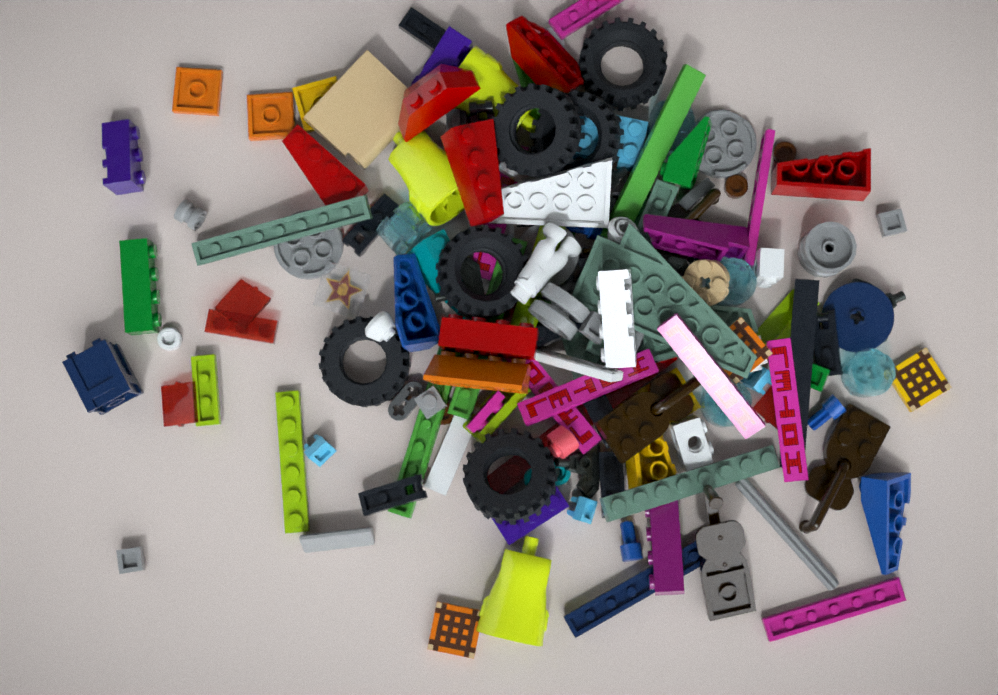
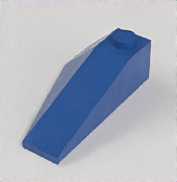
[393,253,440,352]
[859,472,911,575]

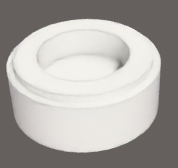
[157,327,182,351]

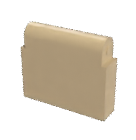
[304,50,407,170]

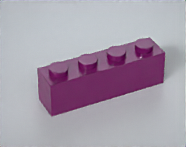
[645,500,685,596]

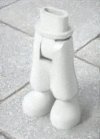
[511,223,582,304]

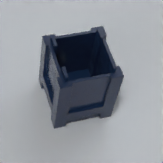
[62,338,144,415]

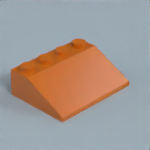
[423,351,531,394]

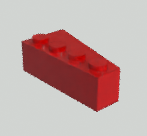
[441,119,504,227]
[282,124,369,206]
[771,148,871,202]
[438,314,539,360]

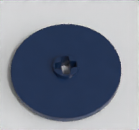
[822,282,894,353]

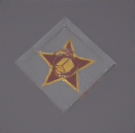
[313,261,372,319]

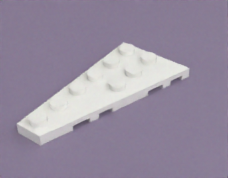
[468,158,612,228]

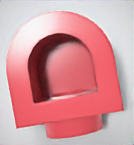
[547,425,579,459]

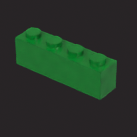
[119,238,162,335]

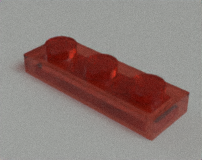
[204,309,279,344]

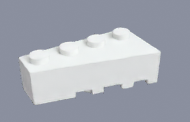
[596,269,637,368]

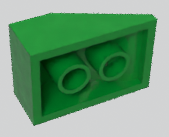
[660,116,712,190]

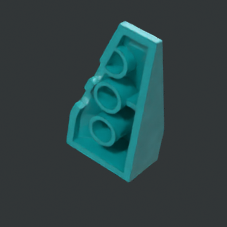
[407,229,467,320]

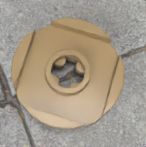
[682,259,730,306]

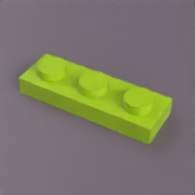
[191,354,221,427]

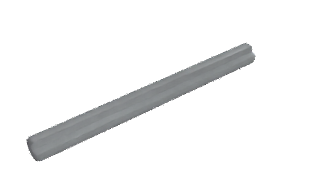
[735,478,839,590]

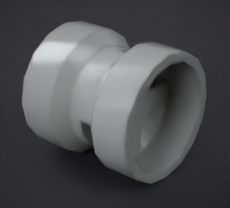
[174,199,207,231]

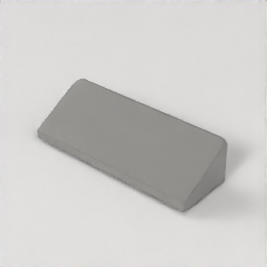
[299,527,375,553]

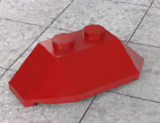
[506,15,584,93]
[398,64,481,142]

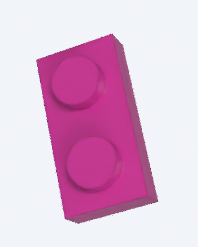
[465,391,505,433]

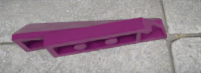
[643,214,750,262]

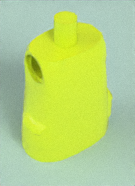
[454,46,536,133]
[388,130,465,226]
[476,536,552,646]

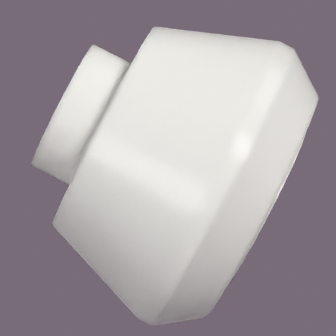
[607,217,638,244]
[365,311,396,342]

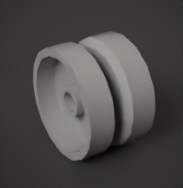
[798,221,857,278]
[528,282,590,340]

